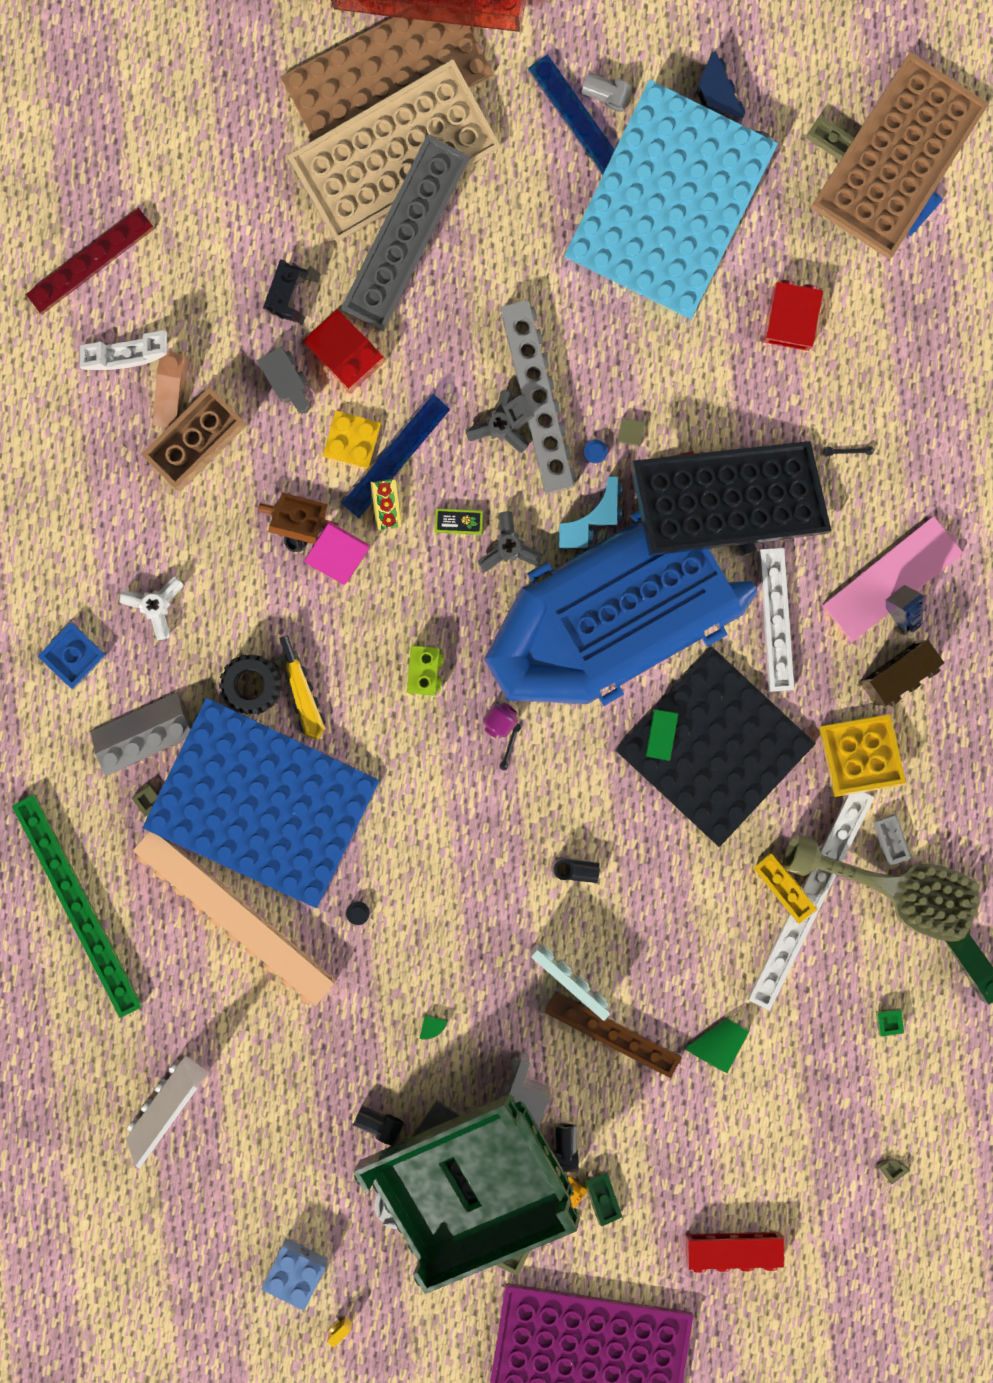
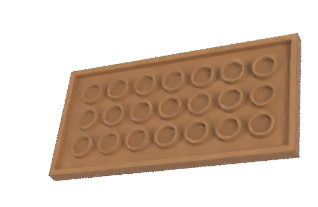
[280,0,493,140]
[810,52,989,260]

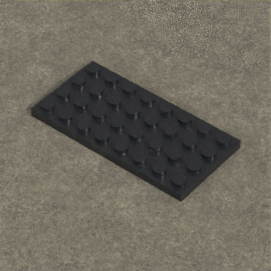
[630,441,832,556]

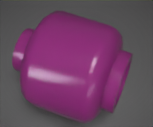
[483,702,518,738]

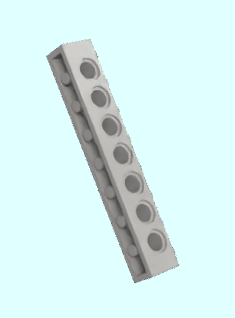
[500,300,577,495]

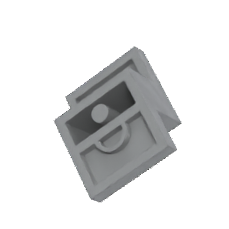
[501,1051,550,1127]

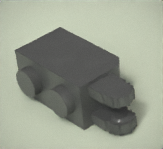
[257,346,310,414]

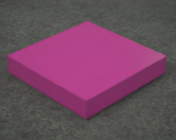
[304,521,370,585]

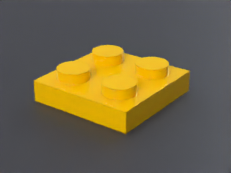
[323,410,382,470]

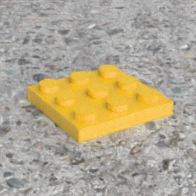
[819,714,906,797]

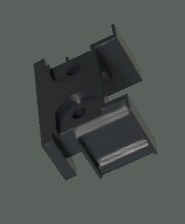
[263,259,321,326]

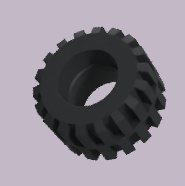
[219,654,282,714]

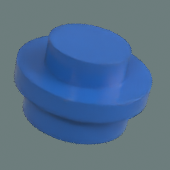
[584,439,608,464]

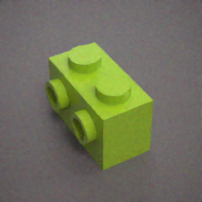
[407,646,444,696]

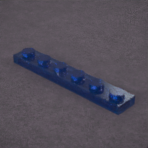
[528,54,615,176]
[340,393,451,518]

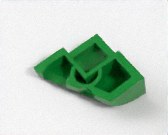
[685,1017,749,1073]

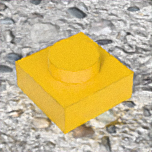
[327,1316,352,1348]

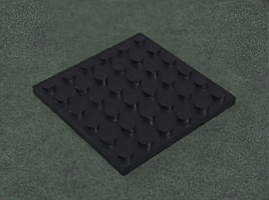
[615,647,816,847]

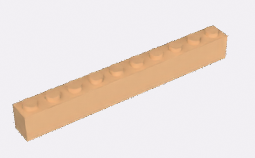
[133,832,336,1006]

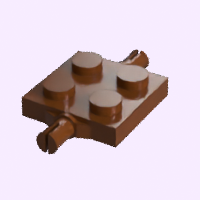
[258,492,339,544]

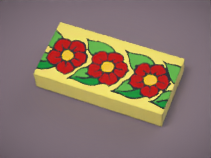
[371,479,402,530]

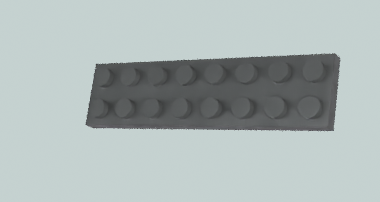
[341,134,470,332]

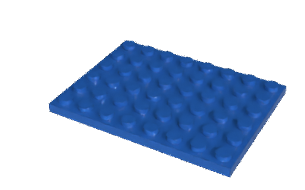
[142,697,380,908]

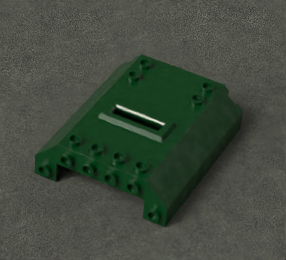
[353,1094,580,1294]

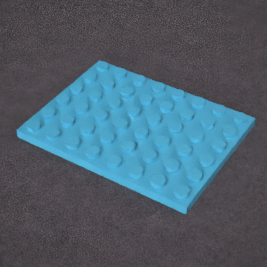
[564,79,778,320]

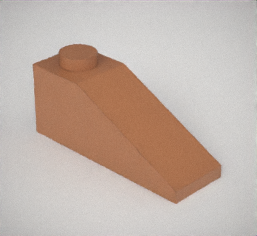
[152,351,190,428]

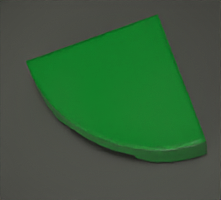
[419,1014,448,1040]

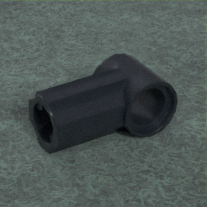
[551,857,600,883]
[353,1105,404,1146]
[554,1123,579,1172]

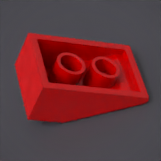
[302,309,385,394]

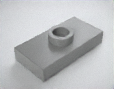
[872,813,911,866]

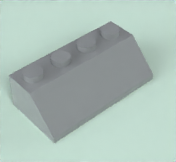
[90,692,193,776]

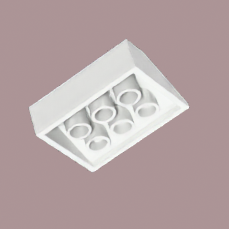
[126,1056,209,1169]

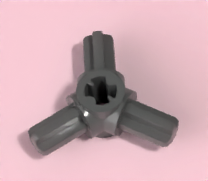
[465,390,529,453]
[478,511,543,572]

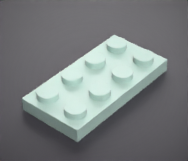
[530,943,610,1021]

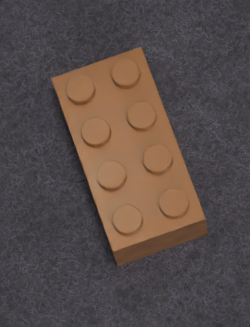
[141,387,247,492]

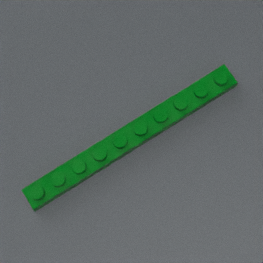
[12,794,143,1018]

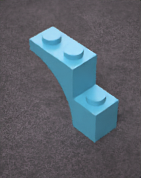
[558,476,622,550]

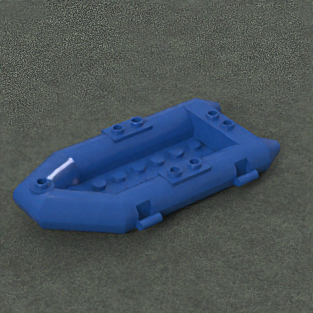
[484,509,758,706]

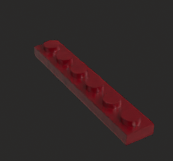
[26,208,155,315]

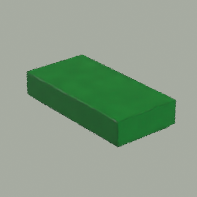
[646,710,678,761]

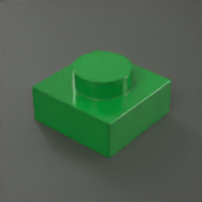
[876,1008,904,1037]

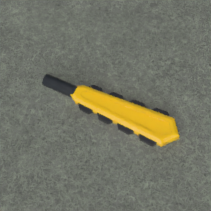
[279,635,326,740]

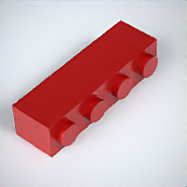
[686,1232,784,1273]

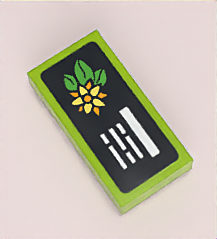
[435,509,483,535]

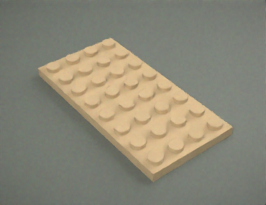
[287,59,501,243]

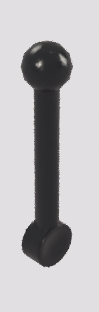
[824,446,874,457]
[499,723,521,771]

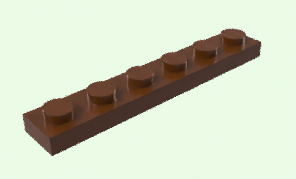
[544,990,682,1079]

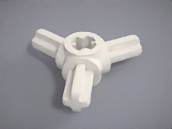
[119,577,184,640]

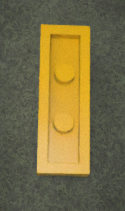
[754,853,818,924]

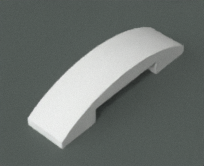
[80,330,167,370]

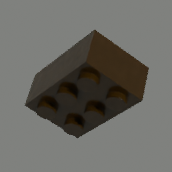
[859,640,945,707]

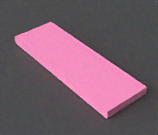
[822,516,963,642]

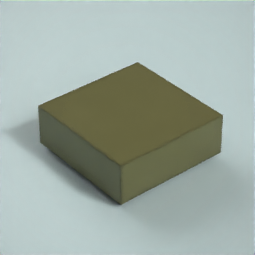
[617,418,645,447]
[131,783,159,817]

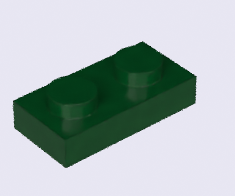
[584,1171,623,1227]

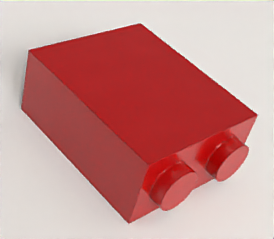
[762,280,823,351]

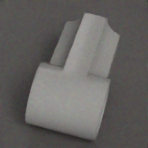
[582,72,633,112]

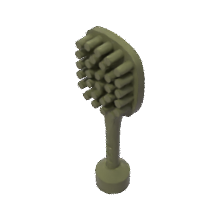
[783,834,980,941]

